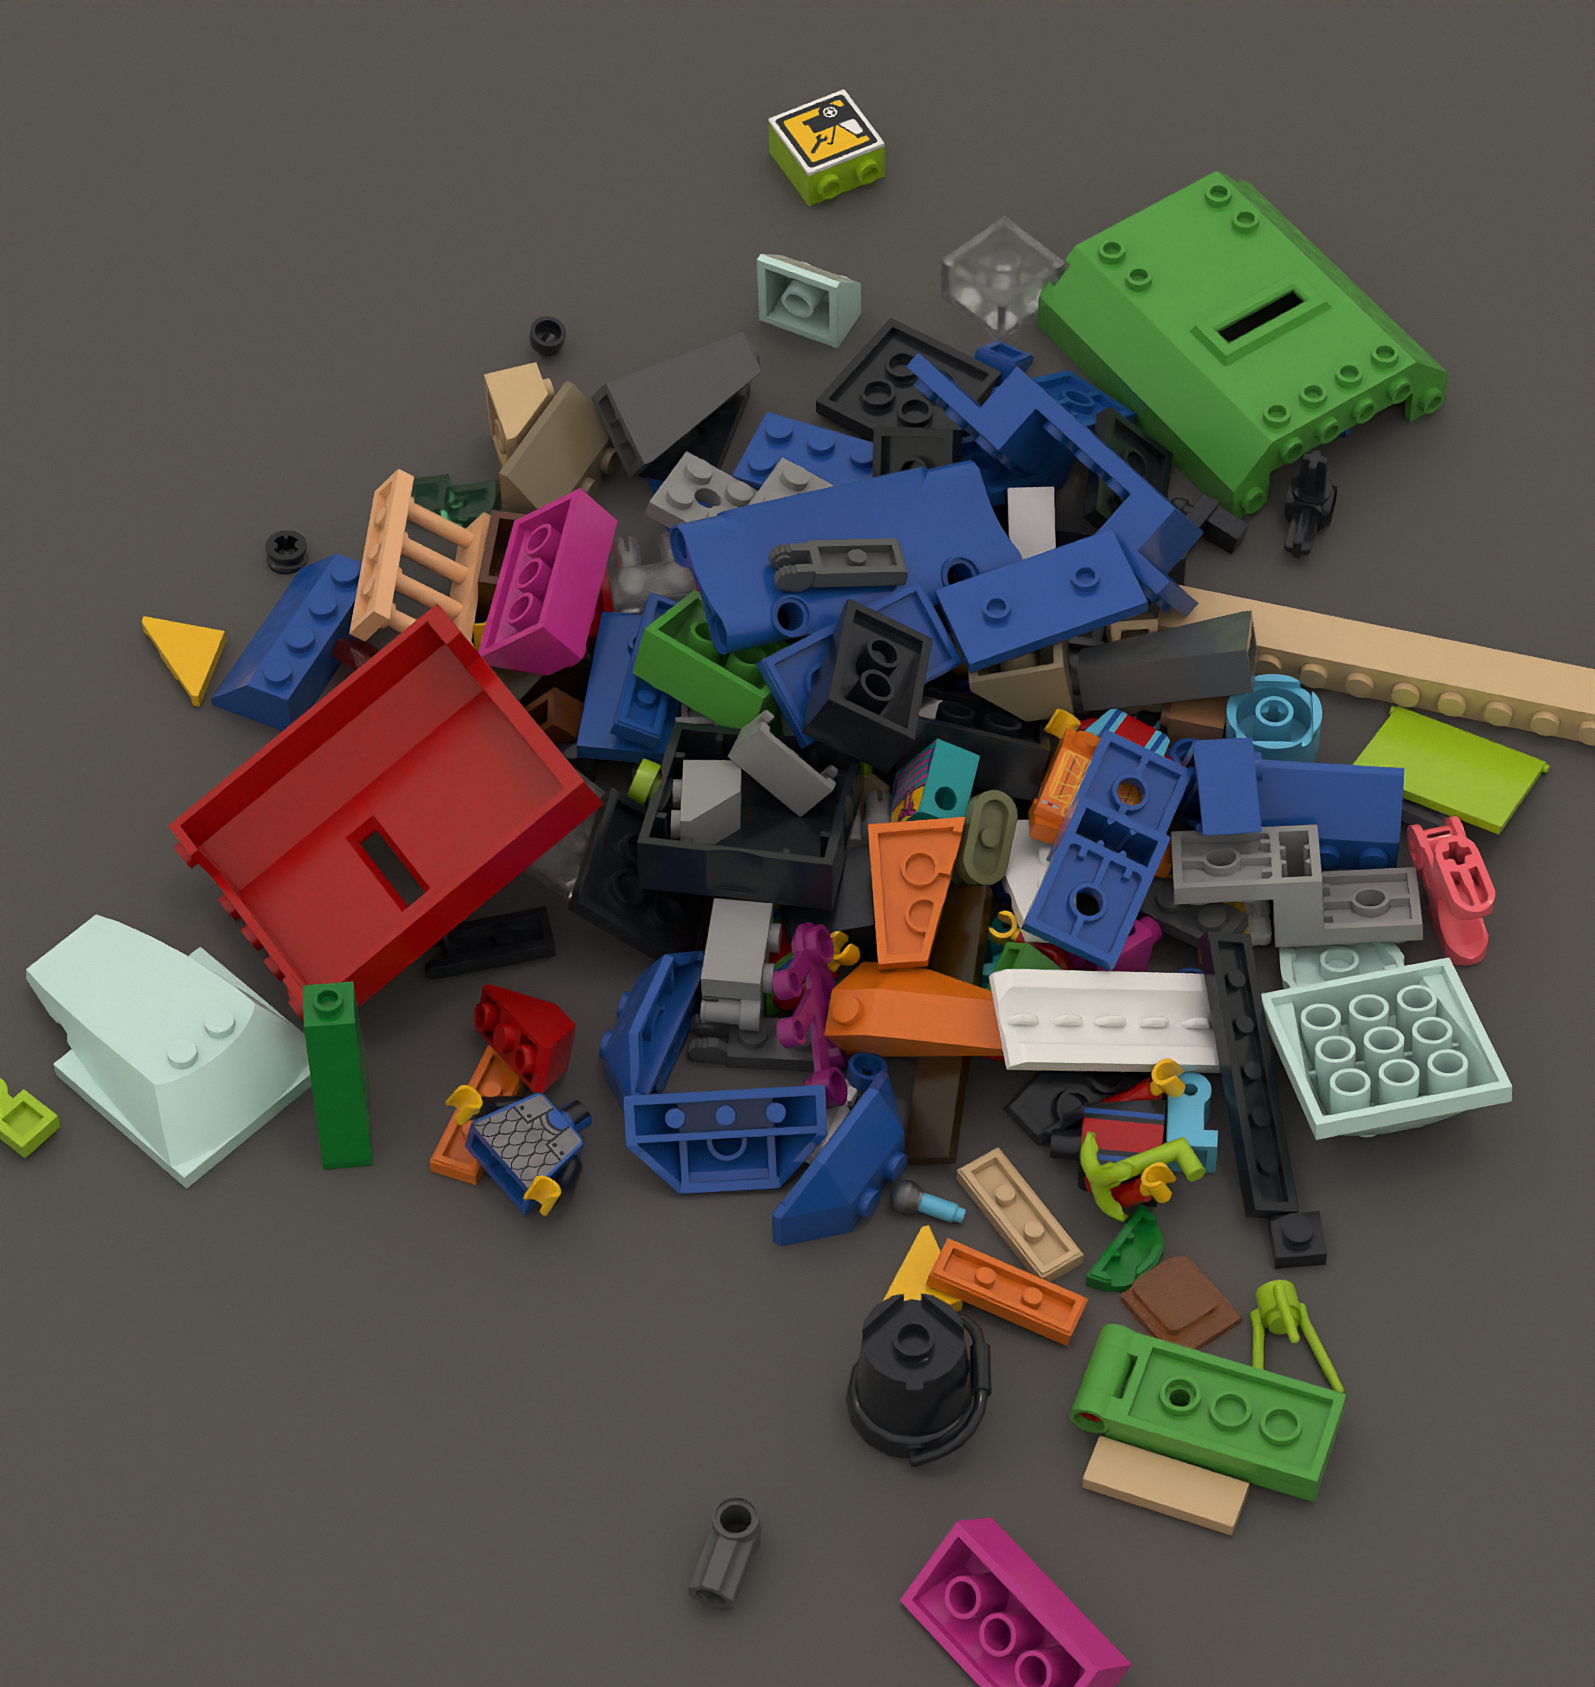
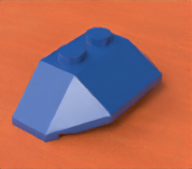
[599,950,705,1113]
[772,1071,908,1246]
[623,1085,828,1194]

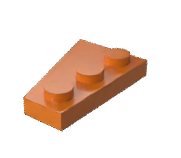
[868,817,966,970]

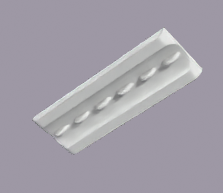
[989,969,1221,1073]

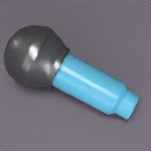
[889,1180,966,1224]

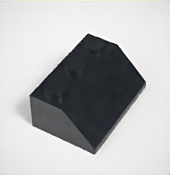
[896,684,1050,802]

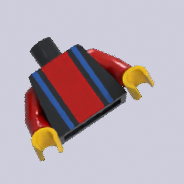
[1050,1058,1185,1209]

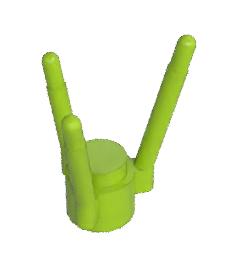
[1250,1280,1344,1393]

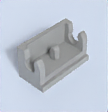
[728,710,838,817]

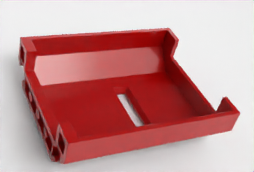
[168,604,603,1022]

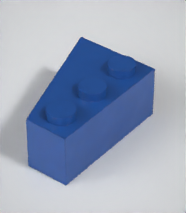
[1178,737,1263,836]

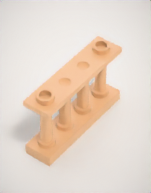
[349,469,491,648]

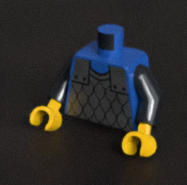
[445,1085,592,1216]

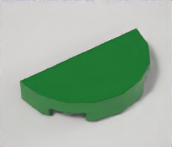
[1086,1204,1164,1292]

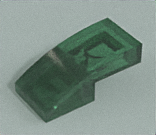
[407,474,501,528]

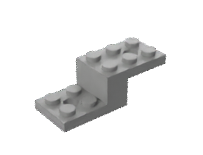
[644,451,834,529]
[1171,824,1423,948]

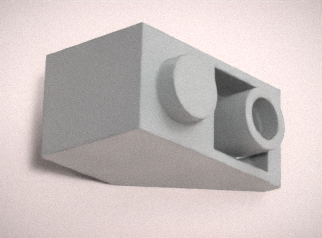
[671,760,742,845]

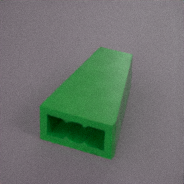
[303,981,373,1170]

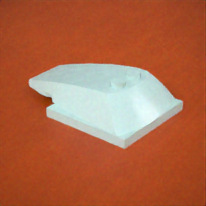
[26,914,312,1189]
[1261,942,1513,1140]

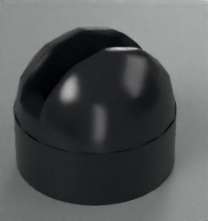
[529,317,566,356]

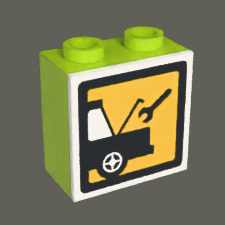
[768,89,885,206]

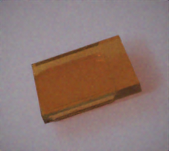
[1120,1254,1242,1350]

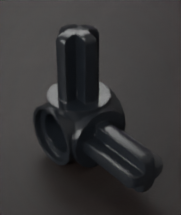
[1284,449,1338,559]

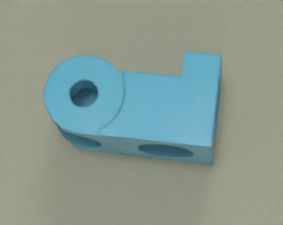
[1166,1072,1218,1173]

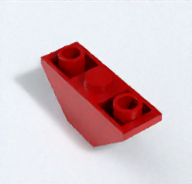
[473,984,576,1093]

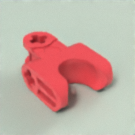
[1407,816,1496,966]

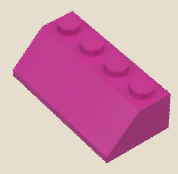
[478,488,618,676]
[899,1517,1132,1687]

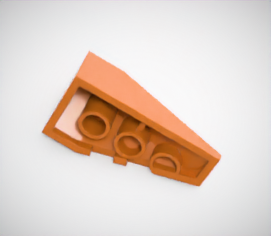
[824,962,1004,1057]

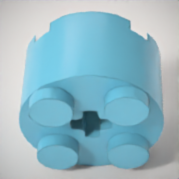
[1224,674,1322,763]

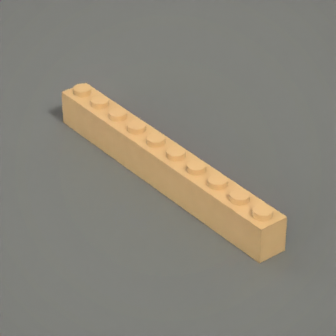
[1157,585,1595,746]

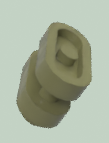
[949,790,1018,887]

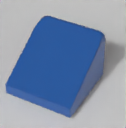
[974,340,1034,383]

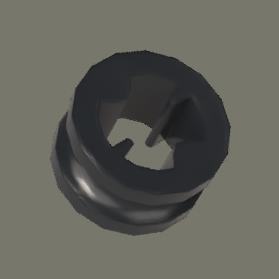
[265,530,308,575]

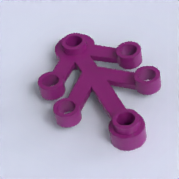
[772,922,851,1109]

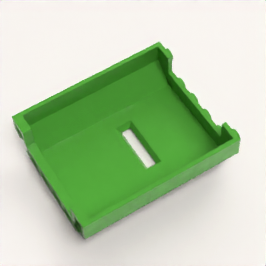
[1038,171,1448,518]

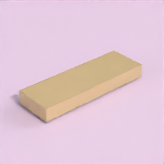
[957,1147,1084,1282]
[1082,1436,1250,1536]

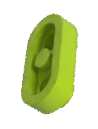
[627,758,662,808]

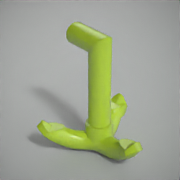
[1080,1131,1206,1223]

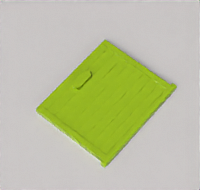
[1353,706,1550,835]

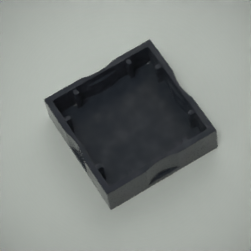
[637,722,864,910]

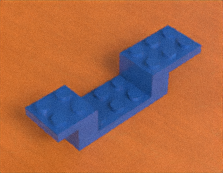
[906,353,1204,617]

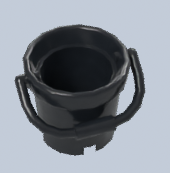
[846,1293,992,1467]

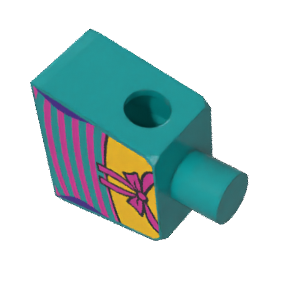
[890,739,980,822]

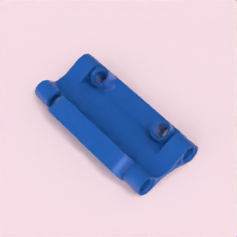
[670,460,1023,655]

